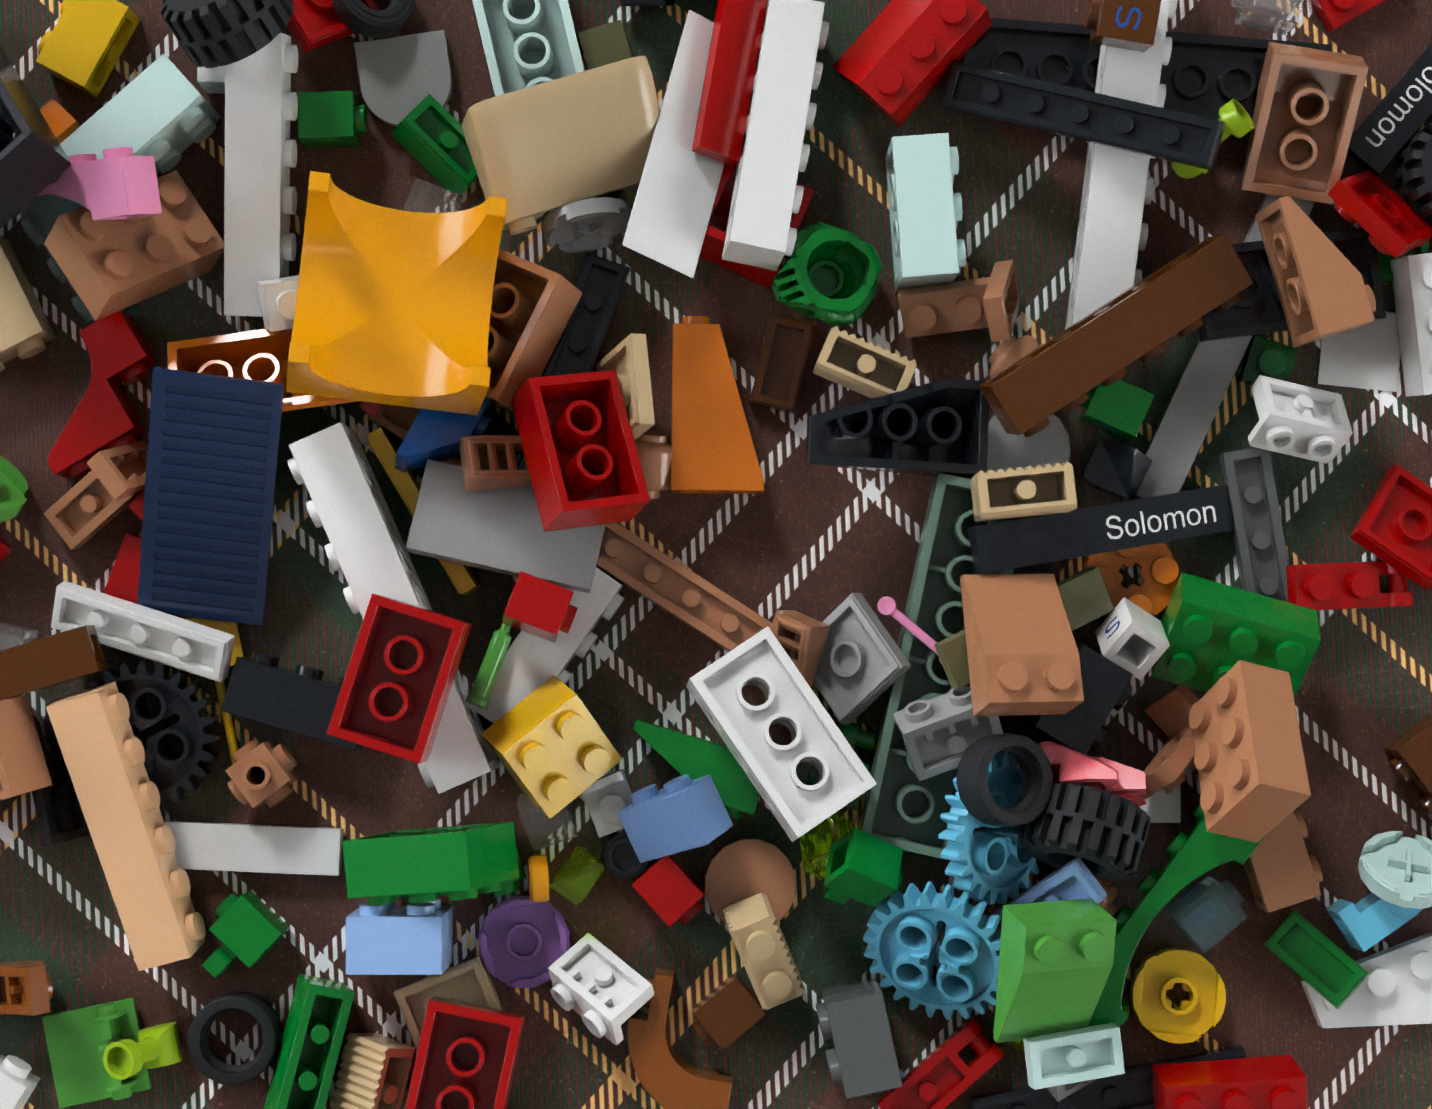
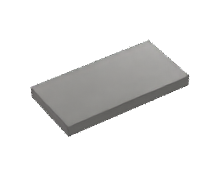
[406,459,605,593]

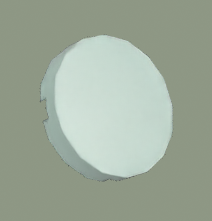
[1358,831,1432,909]

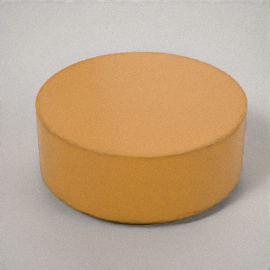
[527,855,549,903]

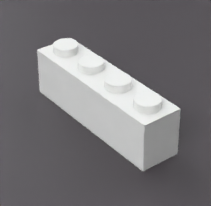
[469,567,625,724]

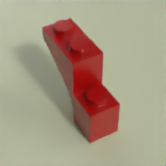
[47,310,158,480]

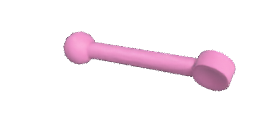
[877,596,942,664]

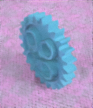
[938,751,1040,905]
[863,882,1001,1020]

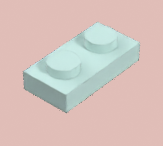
[1023,1023,1125,1090]

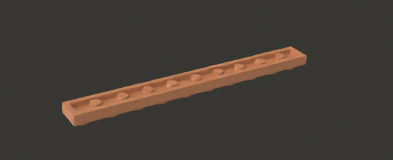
[369,404,773,652]

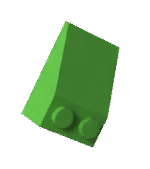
[993,898,1117,1043]

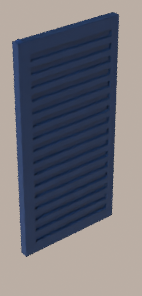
[137,367,284,626]

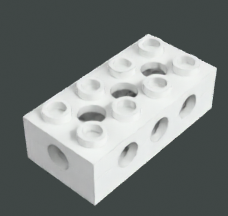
[686,626,877,842]

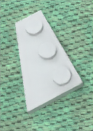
[1301,932,1432,1028]

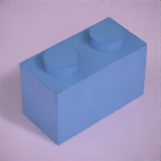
[617,774,733,863]

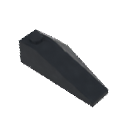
[805,378,989,478]

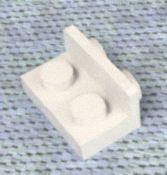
[1248,375,1353,464]
[548,933,654,1046]

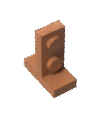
[897,260,1021,342]
[43,441,148,550]
[1142,684,1199,800]

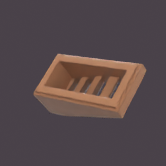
[459,435,532,492]
[763,610,830,697]

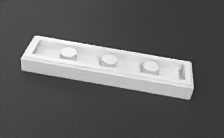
[51,581,235,683]
[164,821,343,876]

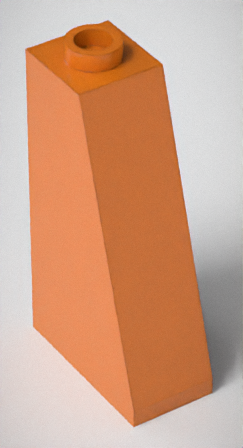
[671,316,764,494]

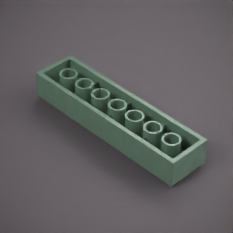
[858,473,1026,861]

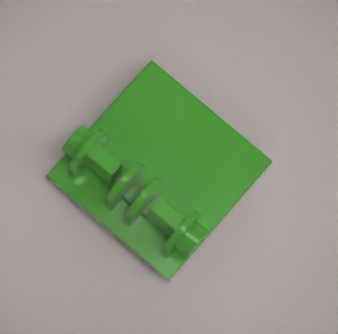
[42,997,152,1108]

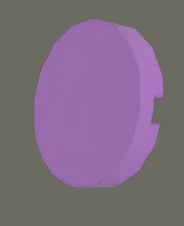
[478,895,571,988]

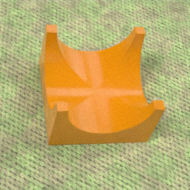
[286,171,508,416]

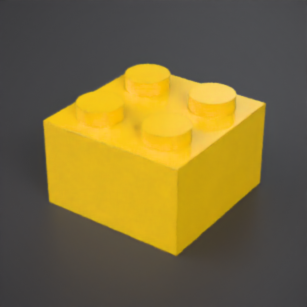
[481,675,622,819]

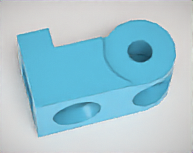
[1325,893,1422,952]

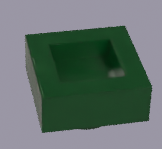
[1237,335,1299,385]

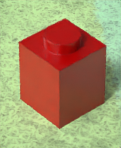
[502,571,578,643]
[632,855,704,927]

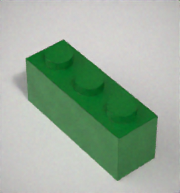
[264,973,355,1109]

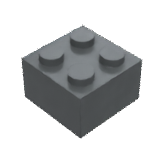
[815,978,903,1099]

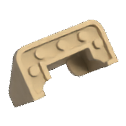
[461,56,660,235]

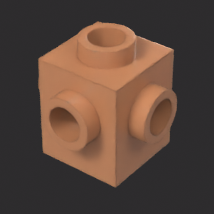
[225,740,301,809]

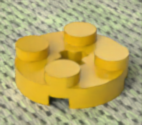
[1130,947,1226,1044]

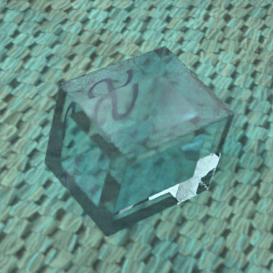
[1166,876,1248,953]

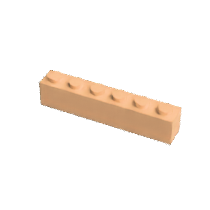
[46,681,206,971]

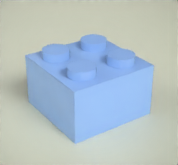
[346,898,453,975]

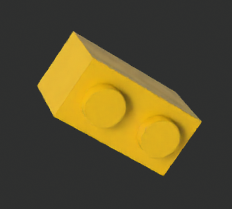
[36,0,140,98]

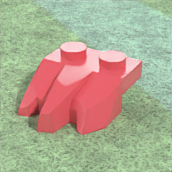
[1017,741,1147,807]

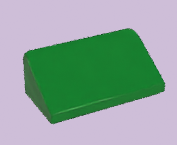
[392,94,478,198]

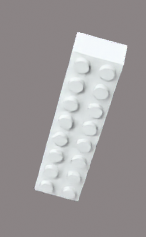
[287,422,500,794]

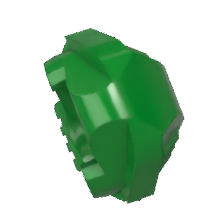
[772,222,882,326]

